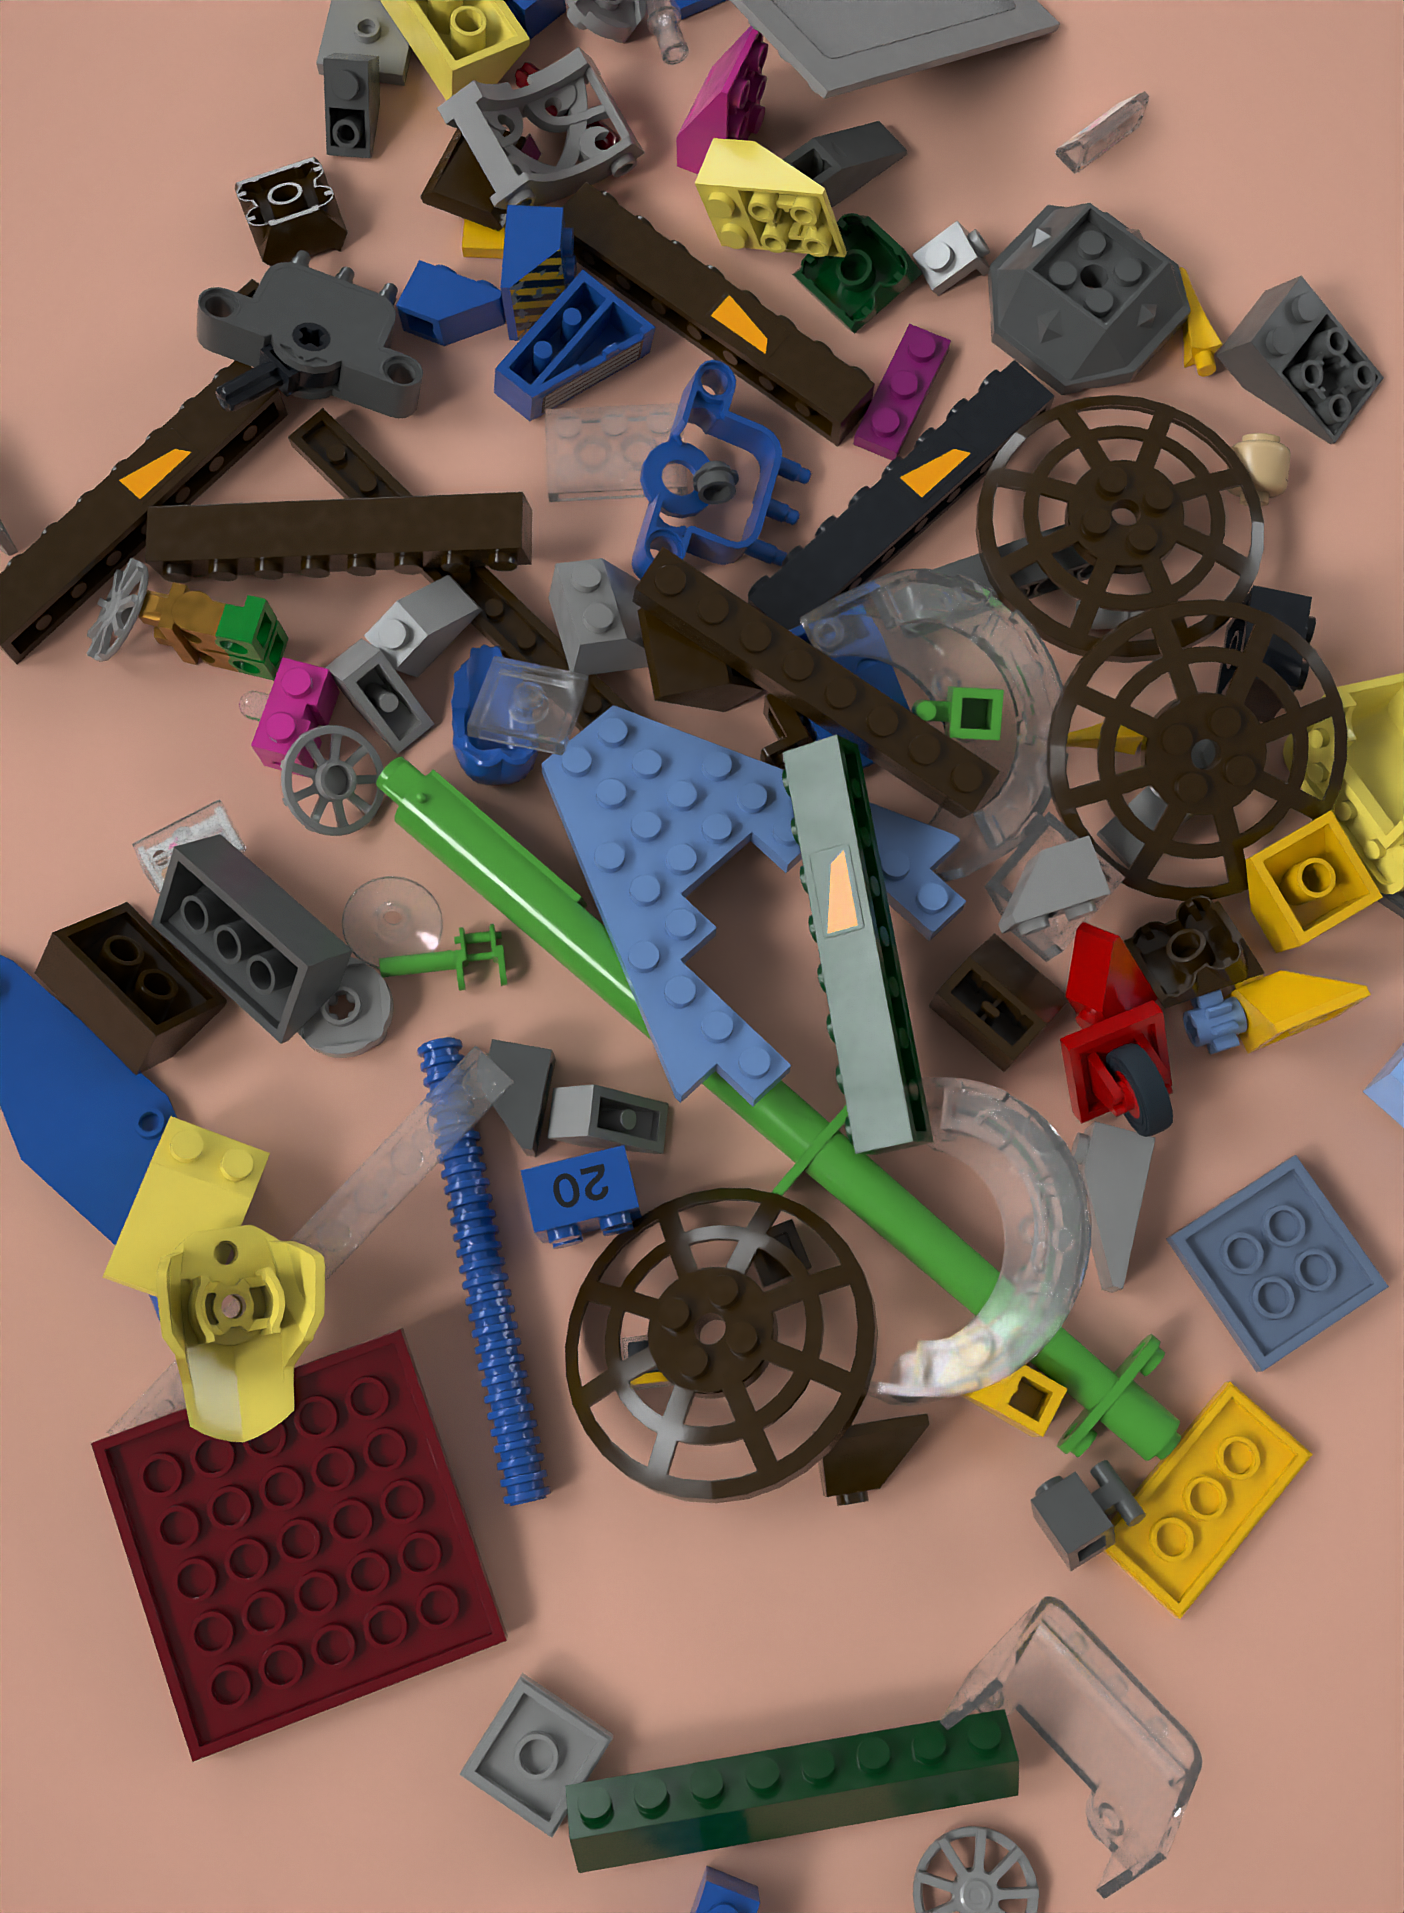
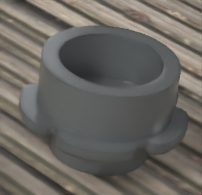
[693,461,739,504]

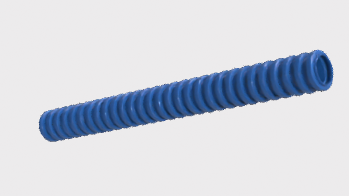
[417,1037,551,1506]

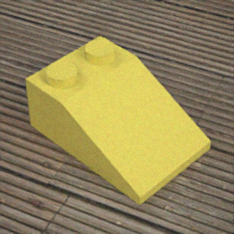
[102,1116,270,1297]

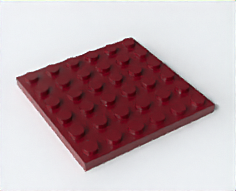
[91,1328,508,1762]

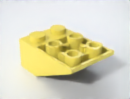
[695,138,847,258]

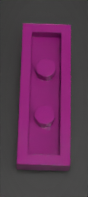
[853,324,951,460]

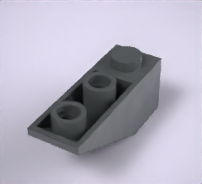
[782,121,907,208]

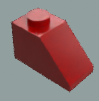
[1066,922,1158,1029]

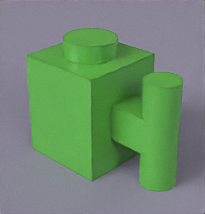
[912,686,1004,740]

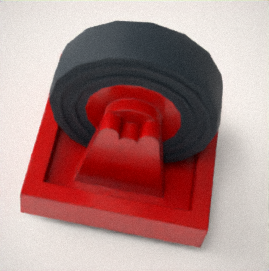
[1060,1000,1173,1137]

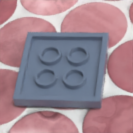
[1166,1155,1389,1372]

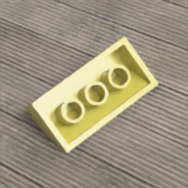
[380,0,530,101]

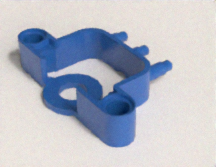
[631,360,811,580]

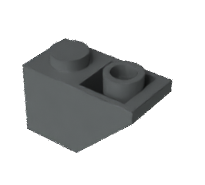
[323,53,380,158]

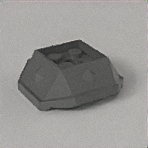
[988,202,1191,395]

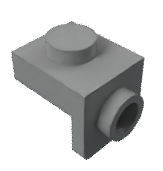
[912,221,990,296]

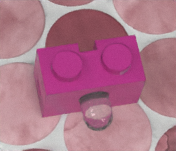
[239,657,340,778]

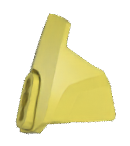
[156,1225,325,1442]

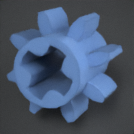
[1183,989,1247,1054]

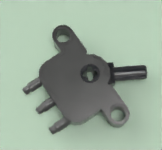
[197,250,423,419]

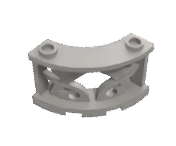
[437,47,644,210]

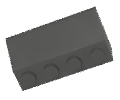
[151,834,353,1044]

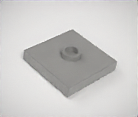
[316,0,412,86]
[460,1673,613,1838]

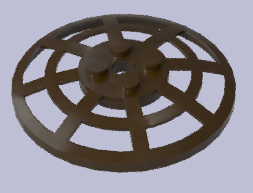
[975,395,1264,663]
[1046,599,1347,901]
[565,1188,878,1503]

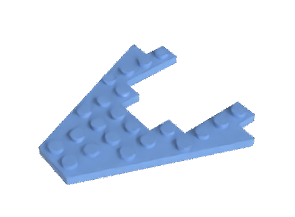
[542,705,967,1107]

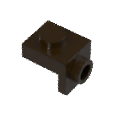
[760,693,809,770]

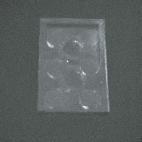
[545,403,688,502]

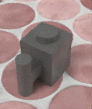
[1030,1460,1146,1571]

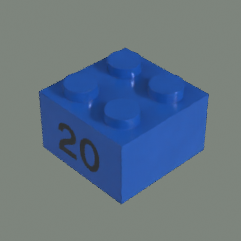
[520,1145,642,1249]

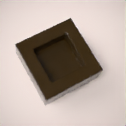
[753,1219,812,1288]

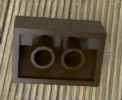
[35,902,227,1075]

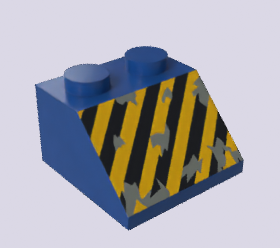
[500,205,577,341]

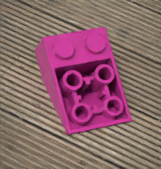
[676,26,768,174]

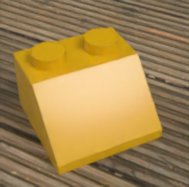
[1246,810,1383,953]

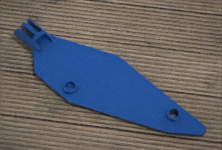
[0,955,177,1321]

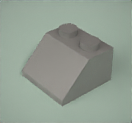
[548,558,648,677]

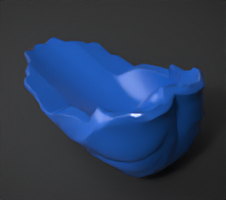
[451,644,541,785]

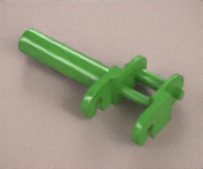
[379,924,508,991]

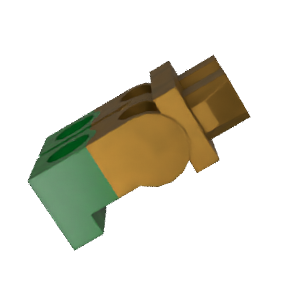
[139,582,289,681]

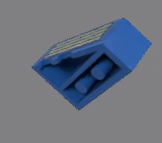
[494,269,656,421]

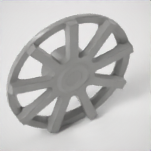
[87,558,149,662]
[280,725,384,836]
[913,1826,1040,1913]

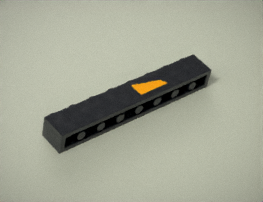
[748,360,1055,630]

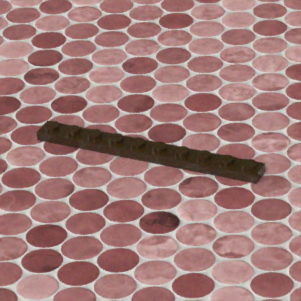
[288,408,635,731]

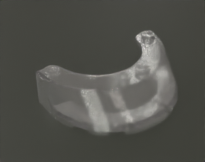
[799,568,1069,882]
[867,1077,1092,1406]

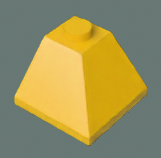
[1224,970,1371,1054]

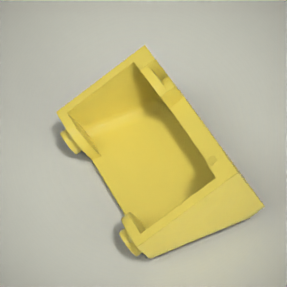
[1283,673,1404,894]

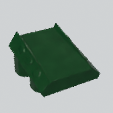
[792,213,923,334]

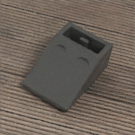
[1216,275,1384,444]

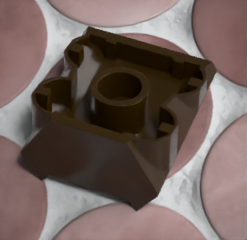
[420,128,541,231]
[234,157,348,266]
[1124,895,1265,1009]

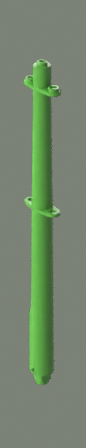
[376,757,1181,1461]

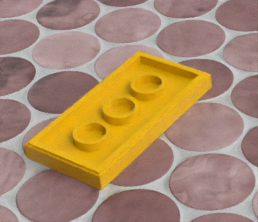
[1103,1381,1313,1619]

